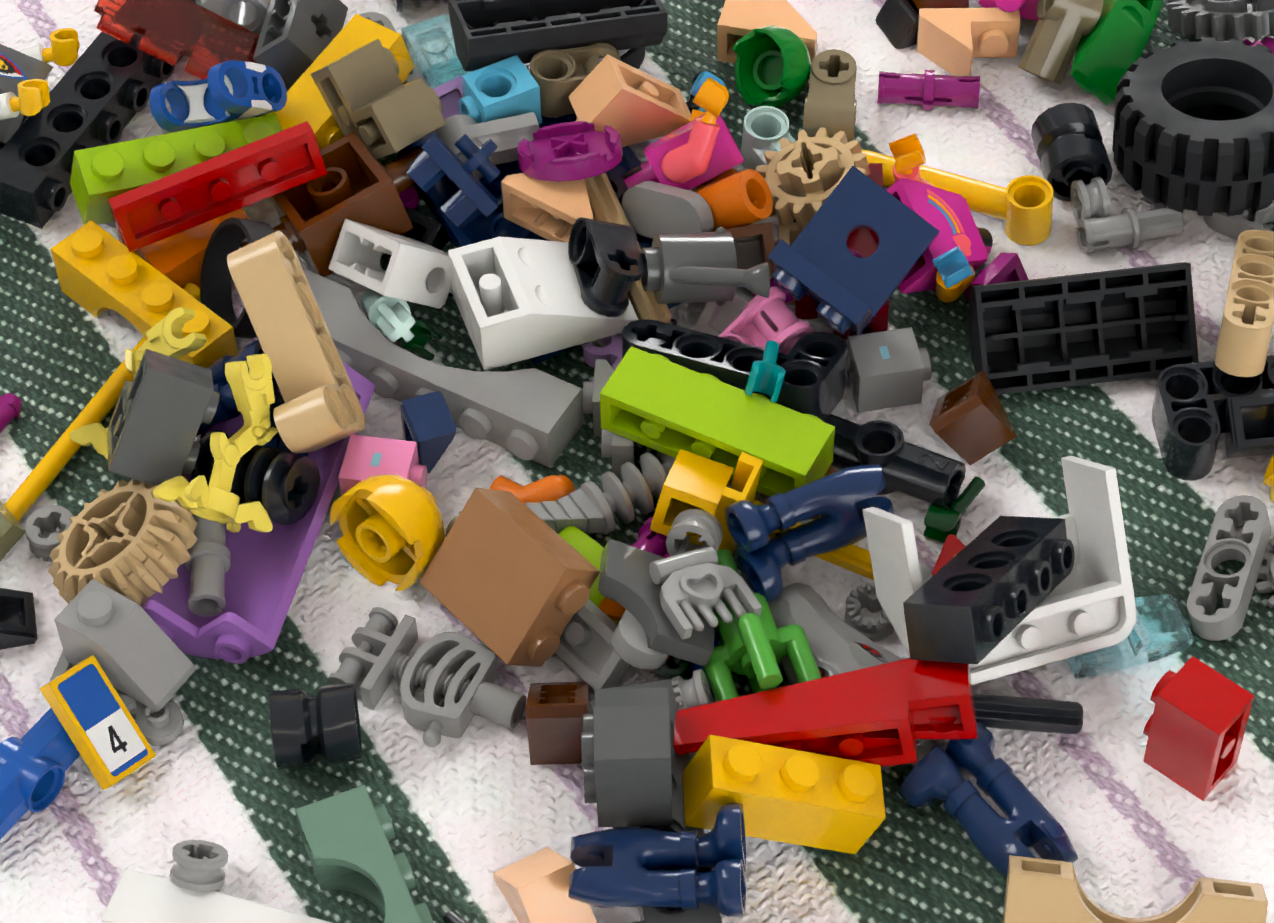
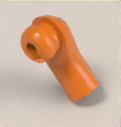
[490,475,575,505]

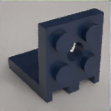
[768,166,940,335]

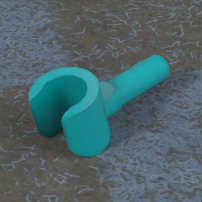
[745,340,786,402]

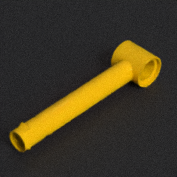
[861,149,1053,246]

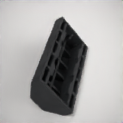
[448,0,668,72]
[968,262,1199,395]

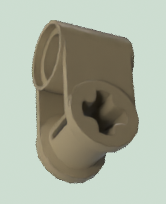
[530,43,621,118]
[803,49,857,142]

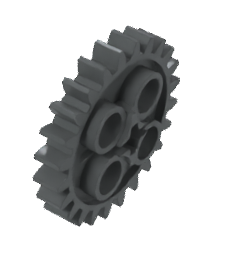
[1167,0,1274,41]

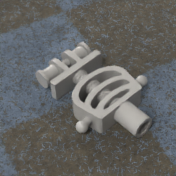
[327,607,526,747]

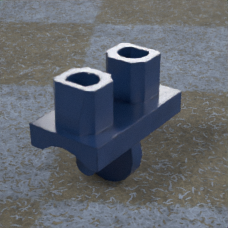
[407,132,501,228]

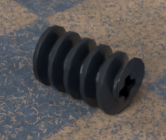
[191,430,321,525]

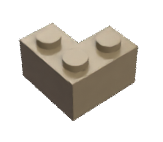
[311,39,447,159]

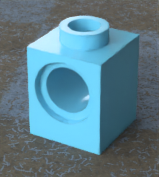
[458,55,542,124]

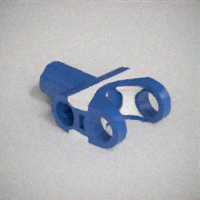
[149,60,288,132]

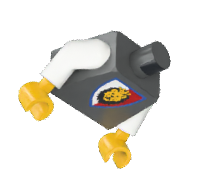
[0,28,80,144]

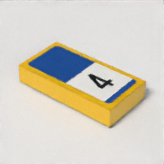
[39,655,156,790]

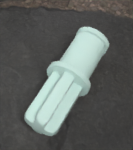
[361,288,416,343]

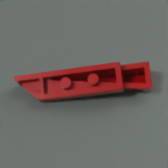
[673,658,978,766]

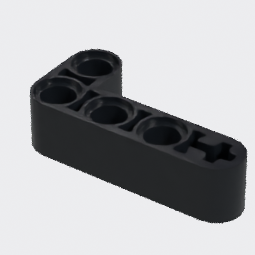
[622,319,847,422]
[1152,355,1274,481]

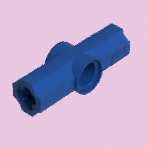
[0,708,80,840]

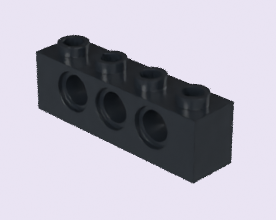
[903,516,1075,665]

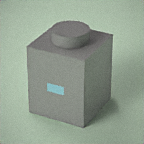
[846,327,931,413]

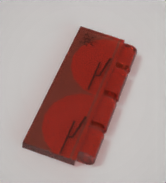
[94,0,260,80]

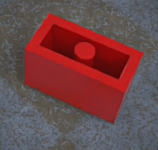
[1143,656,1254,801]

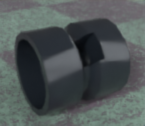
[1031,103,1113,201]
[269,683,362,769]

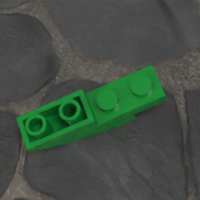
[1070,0,1163,106]

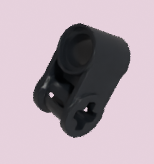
[568,217,646,317]

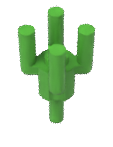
[703,549,822,702]

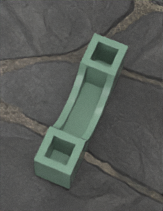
[295,785,433,923]

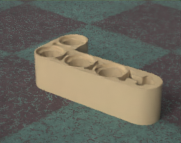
[1214,229,1274,377]
[227,230,366,454]

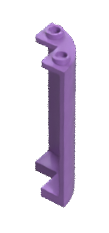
[141,362,376,664]

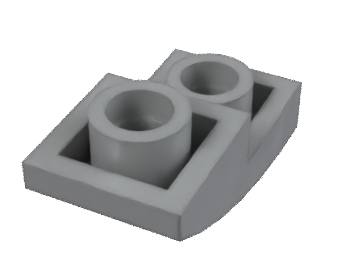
[582,359,635,480]

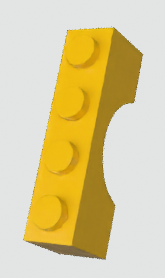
[51,220,238,368]

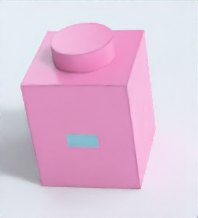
[338,434,428,496]

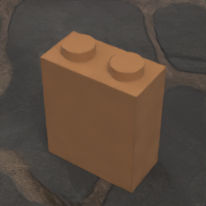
[419,487,600,667]

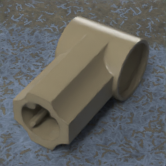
[1018,0,1103,85]

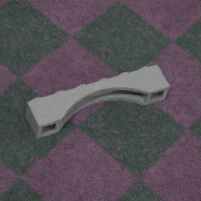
[304,270,584,468]

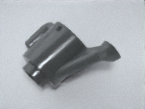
[641,227,770,306]

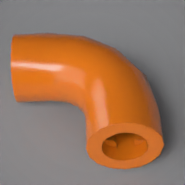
[691,168,773,232]

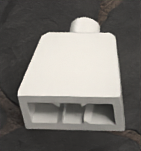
[328,218,453,309]

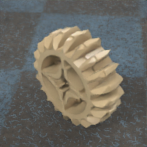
[48,479,198,606]

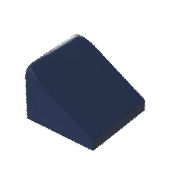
[400,391,456,474]

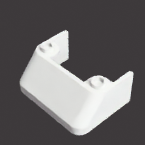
[863,456,1137,685]

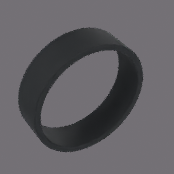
[200,218,275,339]

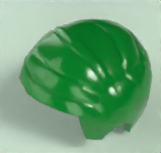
[733,25,812,108]

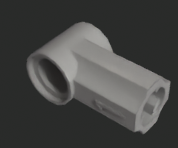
[434,112,539,181]

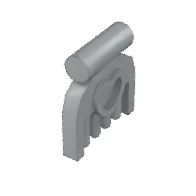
[649,546,763,640]

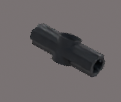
[825,414,966,509]

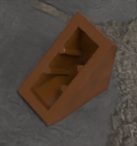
[929,370,1017,465]
[526,682,590,765]

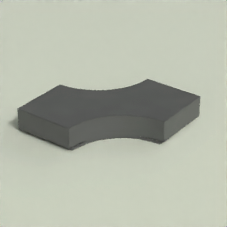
[598,538,715,666]

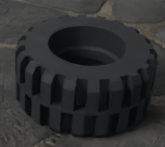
[1112,37,1274,216]

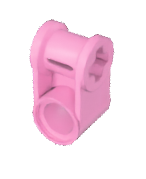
[718,286,813,354]

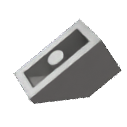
[54,579,195,712]

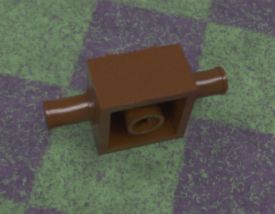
[240,132,423,277]

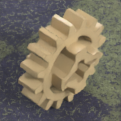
[755,127,871,230]

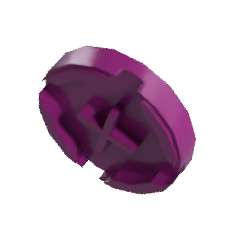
[517,121,623,182]

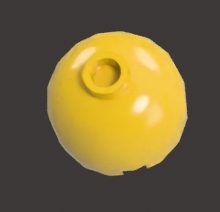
[329,474,445,591]

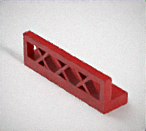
[108,121,328,252]

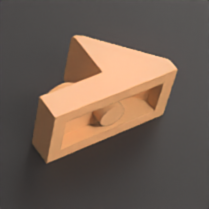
[917,8,1020,77]

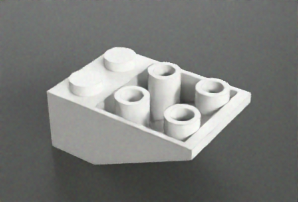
[448,237,639,371]

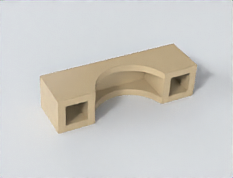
[1002,855,1268,923]

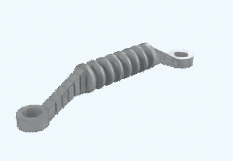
[445,452,676,537]

